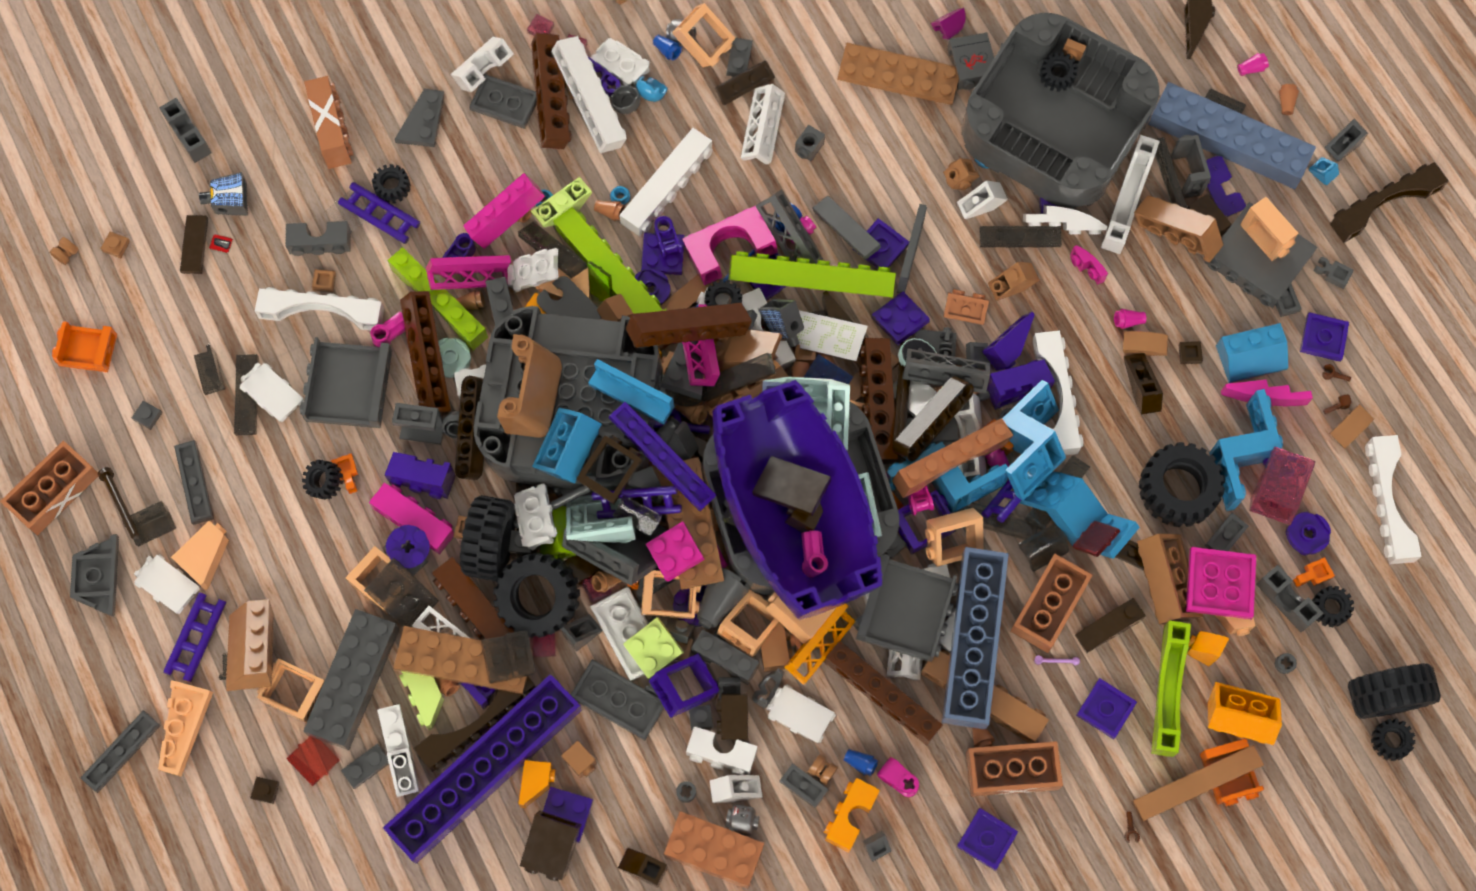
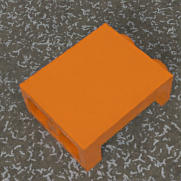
[52,321,117,372]
[1200,738,1264,807]

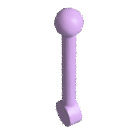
[1034,655,1080,665]

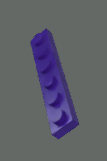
[609,402,717,511]

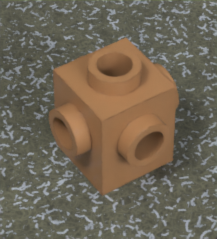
[943,158,980,190]

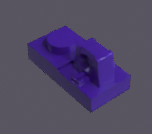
[459,682,495,709]

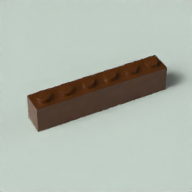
[626,303,752,348]
[432,557,534,661]

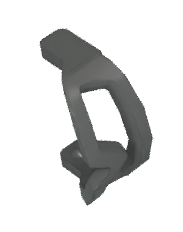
[752,668,785,708]

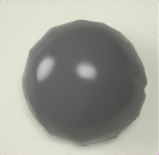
[610,85,640,114]

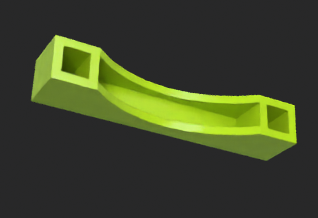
[387,247,488,351]
[1151,620,1191,757]

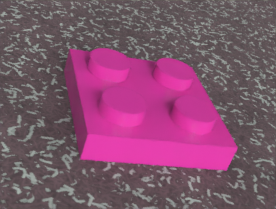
[646,521,705,582]

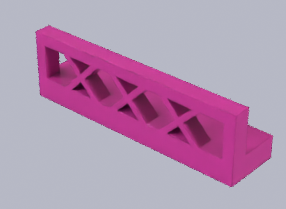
[426,255,511,290]
[682,304,720,386]

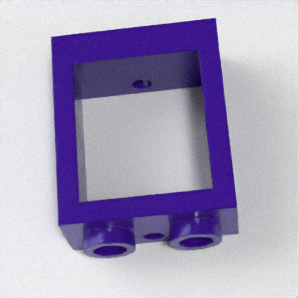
[898,490,957,555]
[649,654,720,718]

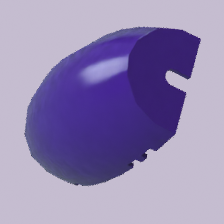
[713,380,882,620]

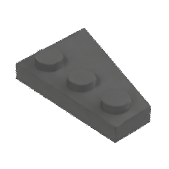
[394,89,445,147]

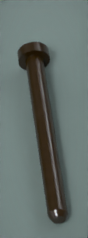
[98,467,139,540]

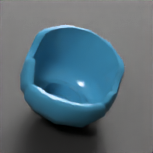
[636,76,668,102]

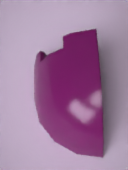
[930,7,966,40]

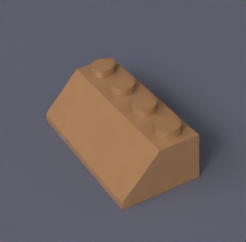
[1137,534,1204,624]
[226,599,274,691]

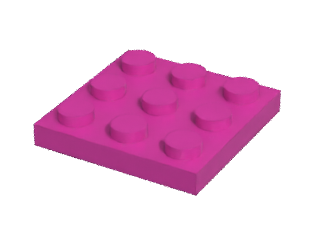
[1186,547,1256,620]

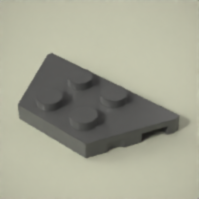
[70,534,119,617]

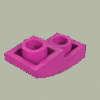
[1070,245,1108,285]

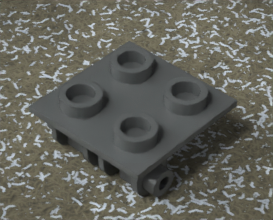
[915,327,957,363]

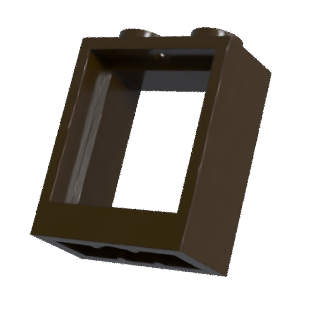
[576,435,643,505]

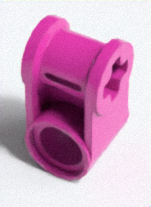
[907,485,934,516]
[877,757,919,797]

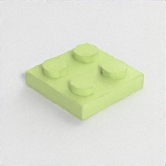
[623,617,684,679]

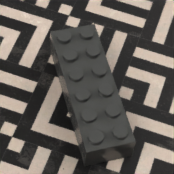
[303,609,400,751]

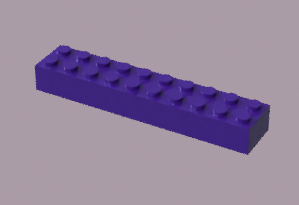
[383,674,582,864]

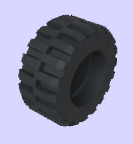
[1139,442,1225,527]
[460,495,516,581]
[493,552,580,638]
[1348,663,1441,719]

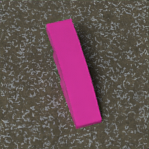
[1221,379,1313,406]

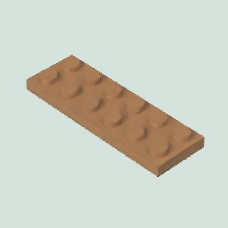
[837,42,959,105]
[657,457,724,590]
[394,626,533,694]

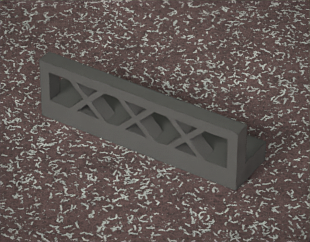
[756,189,823,264]
[903,349,990,394]

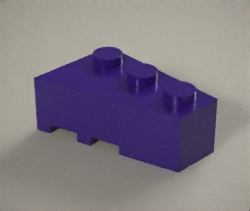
[986,359,1055,410]
[385,452,456,499]

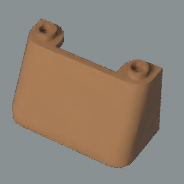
[497,334,562,438]

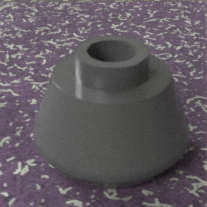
[441,411,459,438]

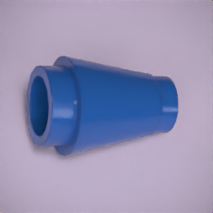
[653,35,682,60]
[844,749,878,777]

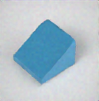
[1309,157,1339,185]

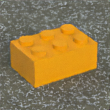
[1208,682,1282,745]

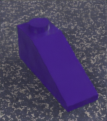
[982,312,1035,371]

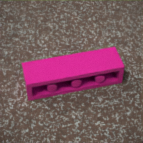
[463,173,545,249]
[369,482,454,555]

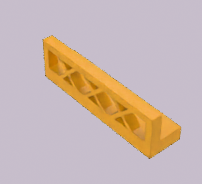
[784,604,855,685]

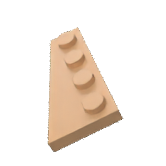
[158,680,213,777]

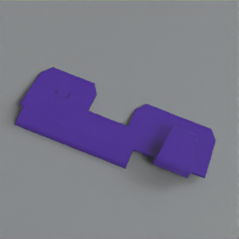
[1206,156,1246,216]

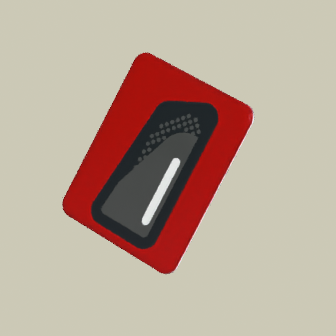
[209,234,233,253]

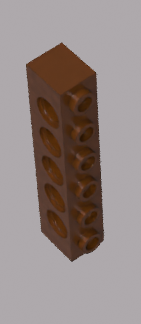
[531,33,572,149]
[400,291,451,417]
[858,338,898,465]
[825,641,943,746]

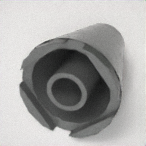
[697,568,750,629]

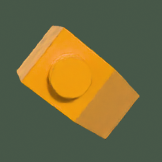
[1187,631,1229,667]
[519,760,556,808]

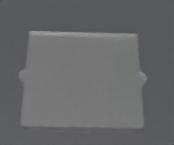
[325,191,373,233]

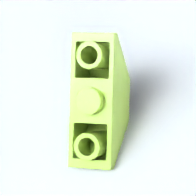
[531,177,592,227]
[399,671,444,730]

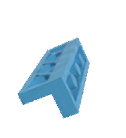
[588,359,675,424]

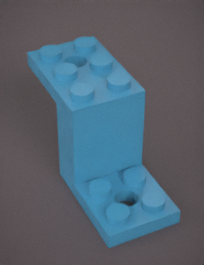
[1002,380,1066,500]
[1209,389,1283,512]
[886,442,1008,513]
[1020,471,1140,559]

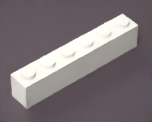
[552,36,627,153]
[620,128,713,237]

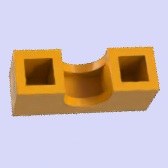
[824,778,880,853]

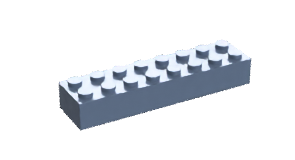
[1148,82,1316,190]
[942,547,1009,730]

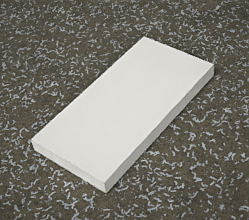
[590,586,648,682]

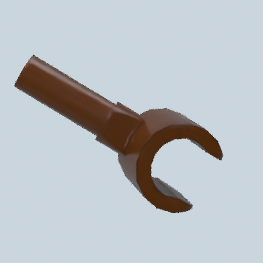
[1322,364,1351,382]
[1323,394,1352,414]
[1124,812,1140,843]

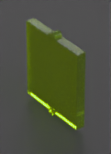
[588,261,613,301]

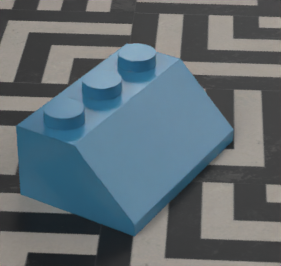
[1216,323,1289,383]
[532,408,601,484]

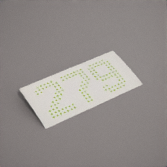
[794,310,868,361]

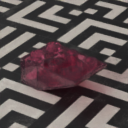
[1249,446,1316,525]

